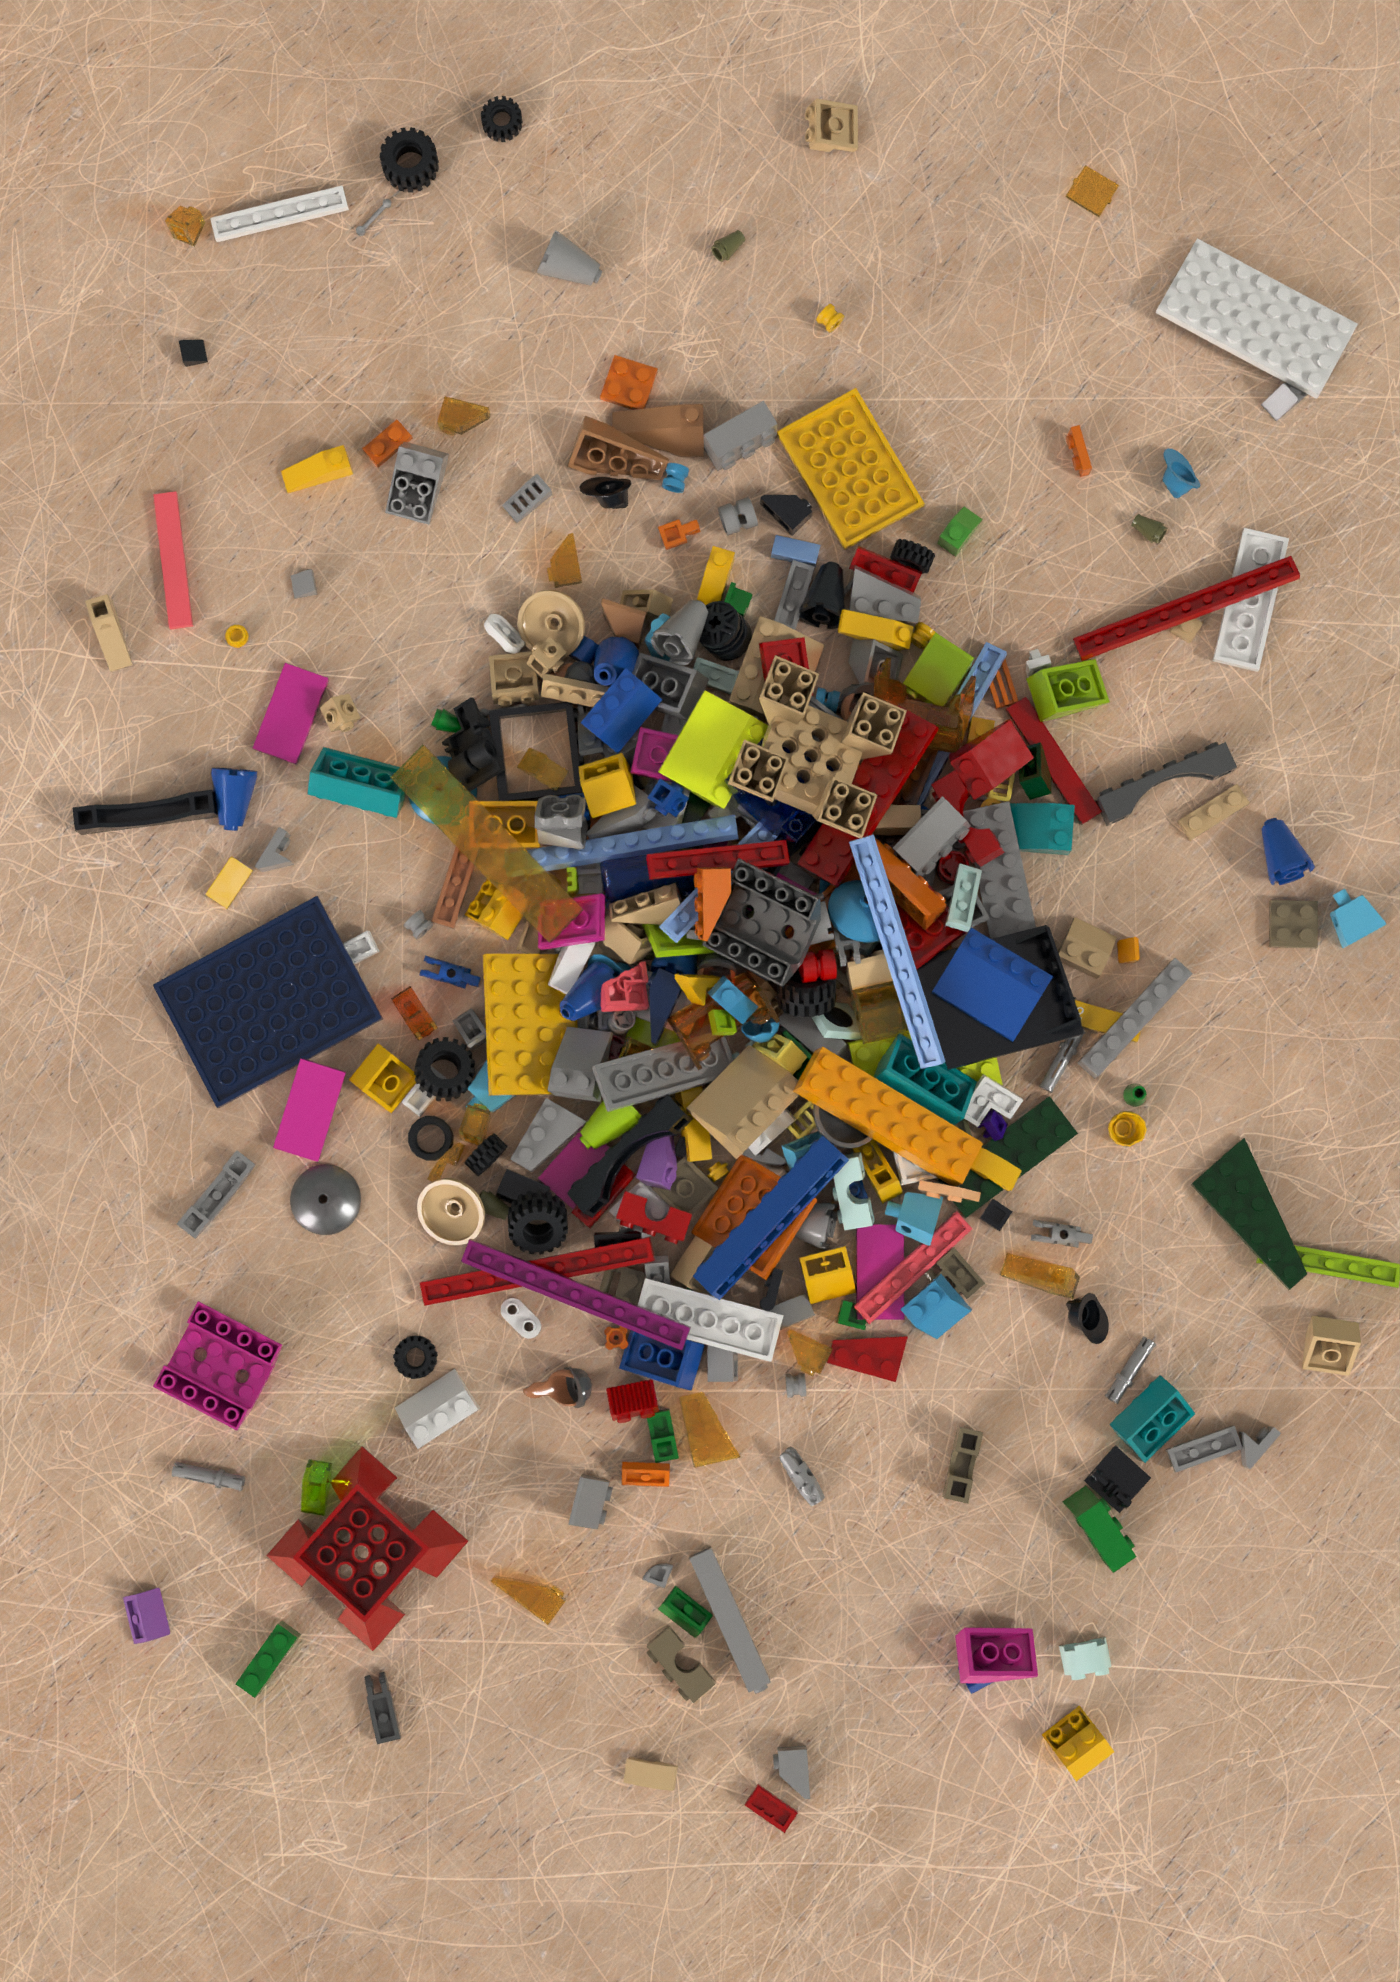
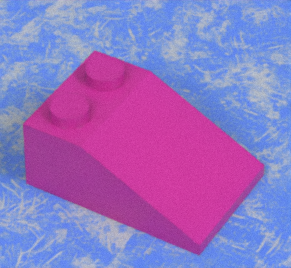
[955,1628,1038,1683]

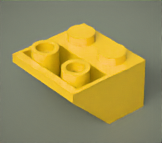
[579,753,636,818]
[464,876,532,940]
[799,1246,856,1304]
[1042,1705,1114,1782]

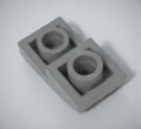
[769,1293,815,1330]

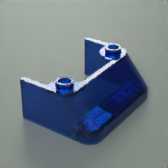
[600,850,696,909]

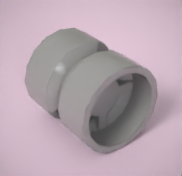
[718,497,758,536]

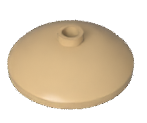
[518,590,585,657]
[417,1178,485,1245]

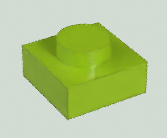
[708,1009,737,1035]

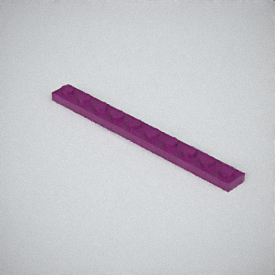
[461,1239,691,1350]

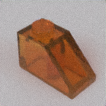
[391,986,438,1041]

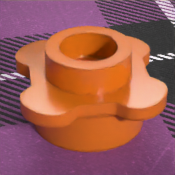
[604,1326,628,1350]

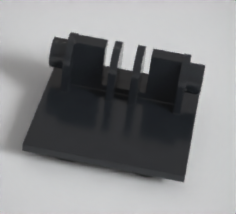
[1084,1445,1151,1513]

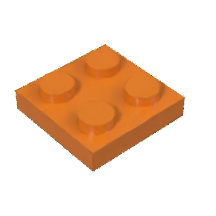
[600,355,658,410]

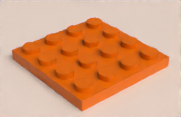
[691,1154,817,1280]

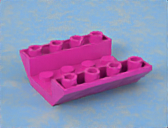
[153,1301,282,1431]

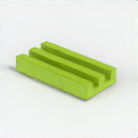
[567,867,579,898]

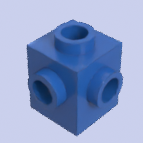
[647,778,689,817]

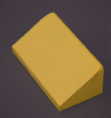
[205,856,253,909]

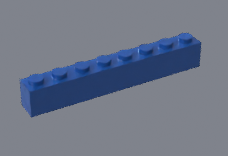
[693,1136,849,1300]

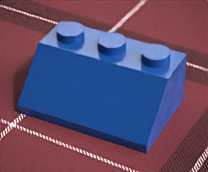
[581,668,663,754]

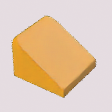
[1117,937,1140,964]

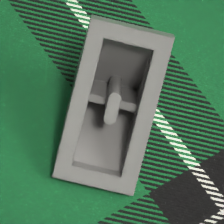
[453,1008,486,1051]

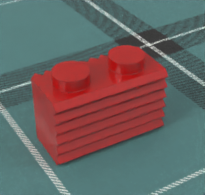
[606,1379,659,1423]

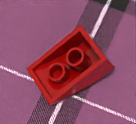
[949,719,1034,800]

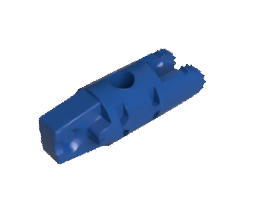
[419,955,481,989]

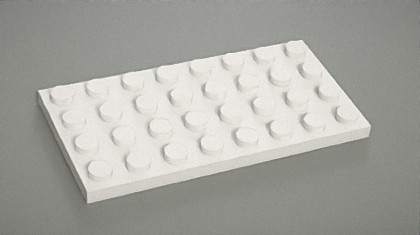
[1155,238,1358,399]

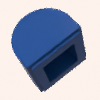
[569,636,599,664]

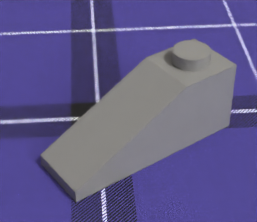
[586,785,659,839]

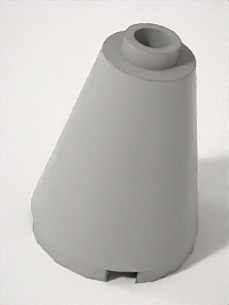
[537,230,602,286]
[651,600,708,665]
[795,1203,837,1250]

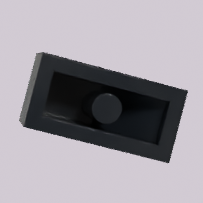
[760,495,812,536]

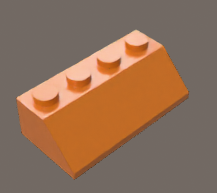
[876,840,947,930]

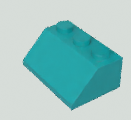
[1109,1375,1195,1463]

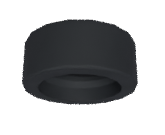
[408,1116,454,1161]

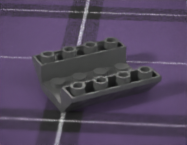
[703,858,821,986]

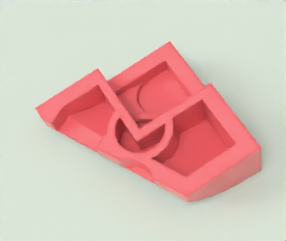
[601,961,649,1012]

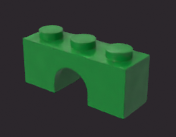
[236,1621,301,1698]

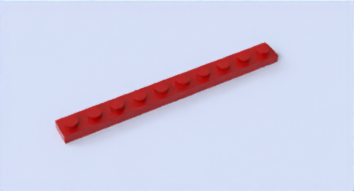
[1073,556,1300,661]
[420,1237,655,1306]

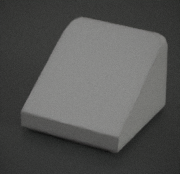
[291,569,318,599]

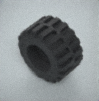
[380,127,439,193]
[777,968,836,1017]
[414,1037,475,1101]
[508,1190,568,1255]

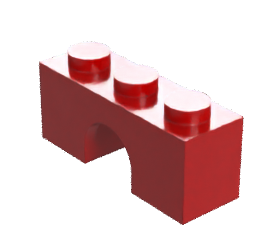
[616,1191,693,1244]

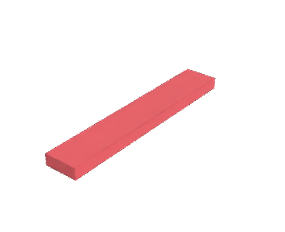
[153,491,193,630]
[853,1211,972,1324]

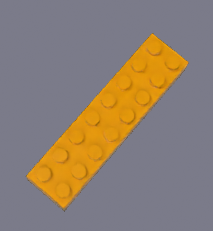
[793,1046,983,1186]

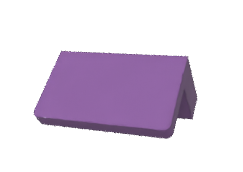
[123,1588,170,1644]

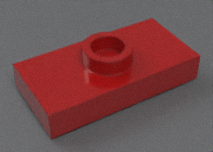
[745,1784,798,1833]

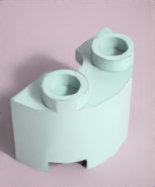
[1059,1637,1112,1680]

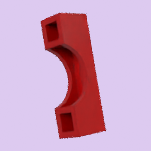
[931,770,1005,867]

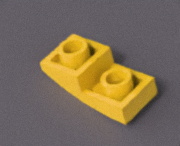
[970,1147,1022,1191]

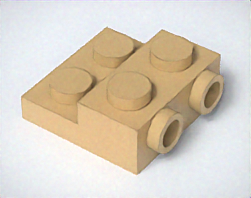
[805,98,858,152]
[489,651,540,707]

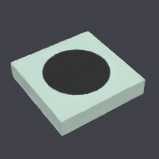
[812,1002,867,1040]

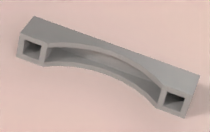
[1077,958,1193,1079]

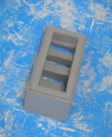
[502,474,552,523]

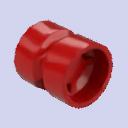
[936,851,969,886]
[799,949,837,983]

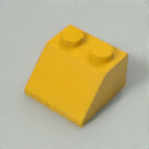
[349,1043,416,1113]

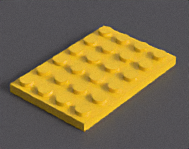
[777,388,925,550]
[483,954,578,1096]

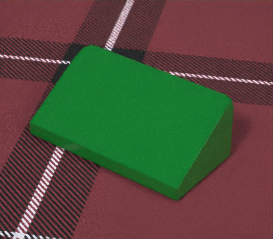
[658,1586,713,1638]

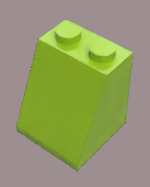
[902,632,974,712]

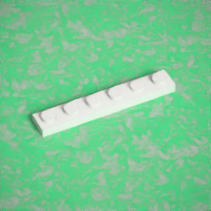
[210,186,349,242]

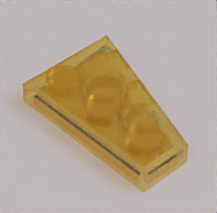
[679,1392,741,1468]

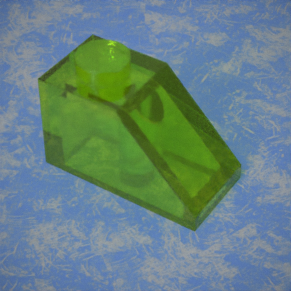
[301,1459,332,1516]

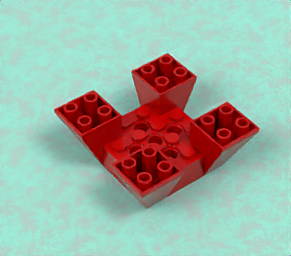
[266,1446,468,1651]

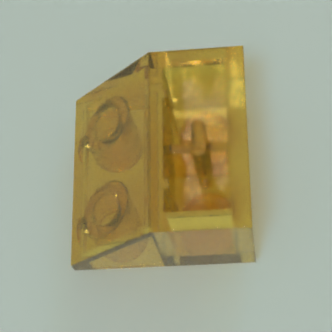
[851,981,909,1044]

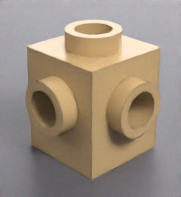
[526,637,567,679]
[319,694,361,732]

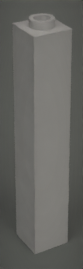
[689,1547,771,1694]

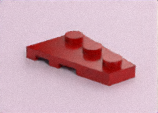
[827,1336,908,1382]

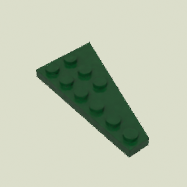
[1191,1138,1307,1290]

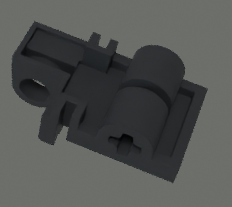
[442,697,506,792]

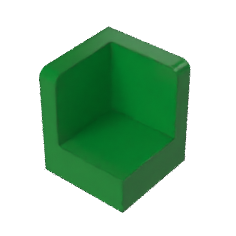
[724,582,752,618]
[836,1300,866,1330]

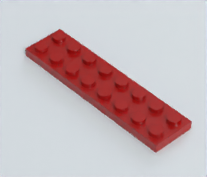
[797,706,939,888]

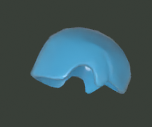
[741,1008,779,1043]

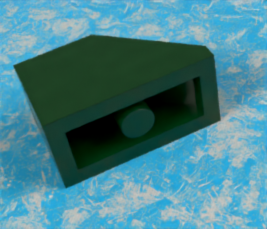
[1019,742,1052,800]

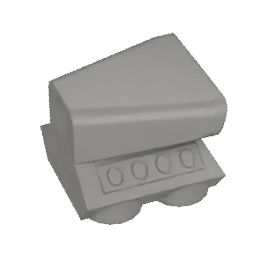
[535,795,588,849]

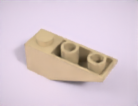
[85,594,133,672]
[609,883,684,925]

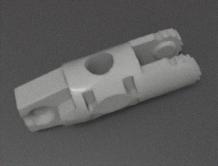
[1031,1219,1093,1248]
[779,1447,825,1506]

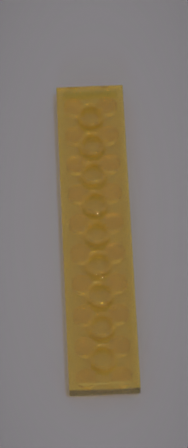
[390,745,584,943]

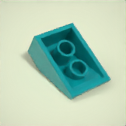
[1010,803,1075,855]

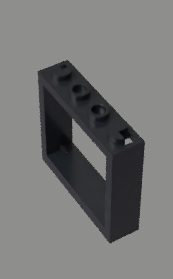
[489,702,584,801]

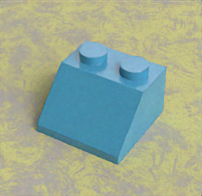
[900,1274,972,1339]

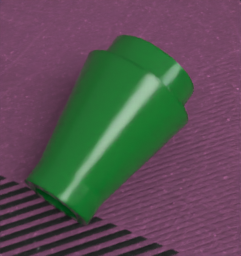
[431,708,462,733]
[1123,1083,1147,1107]

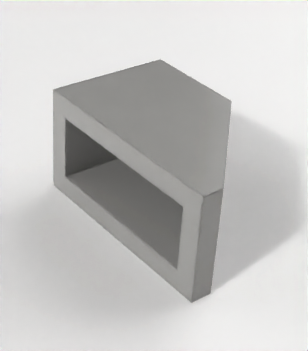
[773,1746,810,1799]

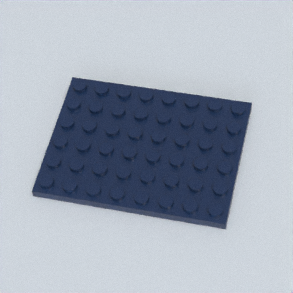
[153,896,383,1108]

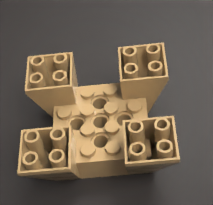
[728,655,907,839]

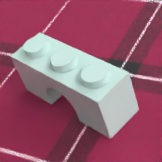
[833,1152,875,1230]

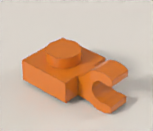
[658,519,701,550]

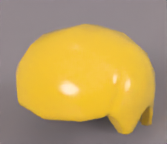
[1108,1111,1147,1147]

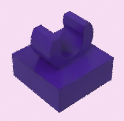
[977,1108,1008,1141]

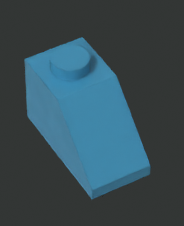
[708,975,758,1024]

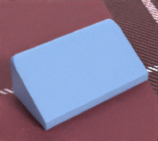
[771,535,820,567]

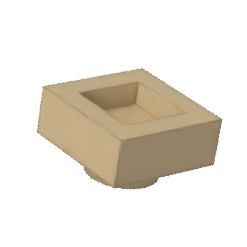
[1170,618,1203,644]

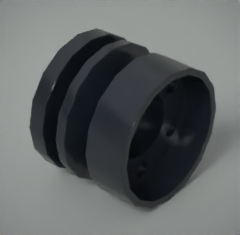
[699,601,752,661]

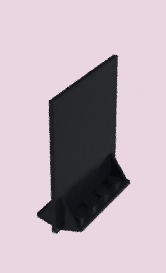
[917,925,1084,1070]

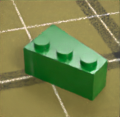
[1062,1485,1137,1573]

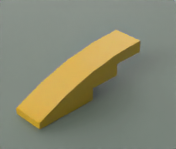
[675,1086,712,1162]

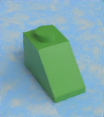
[937,507,983,556]

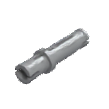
[1039,1029,1086,1093]
[1105,1336,1156,1404]
[172,1461,245,1491]

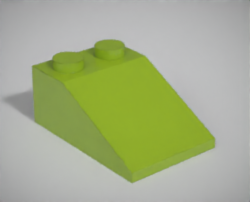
[1026,659,1110,722]

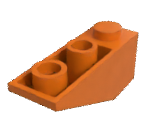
[694,867,731,941]

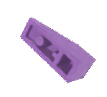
[636,1136,677,1190]

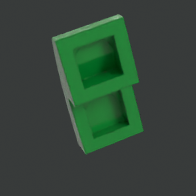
[647,1409,679,1463]

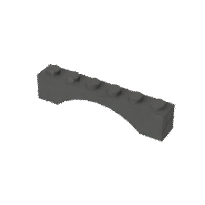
[1095,742,1237,826]

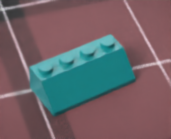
[307,747,412,818]
[873,1033,977,1125]

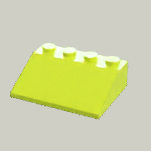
[658,690,768,809]

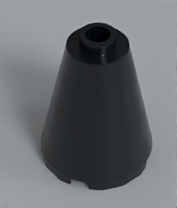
[799,562,844,629]

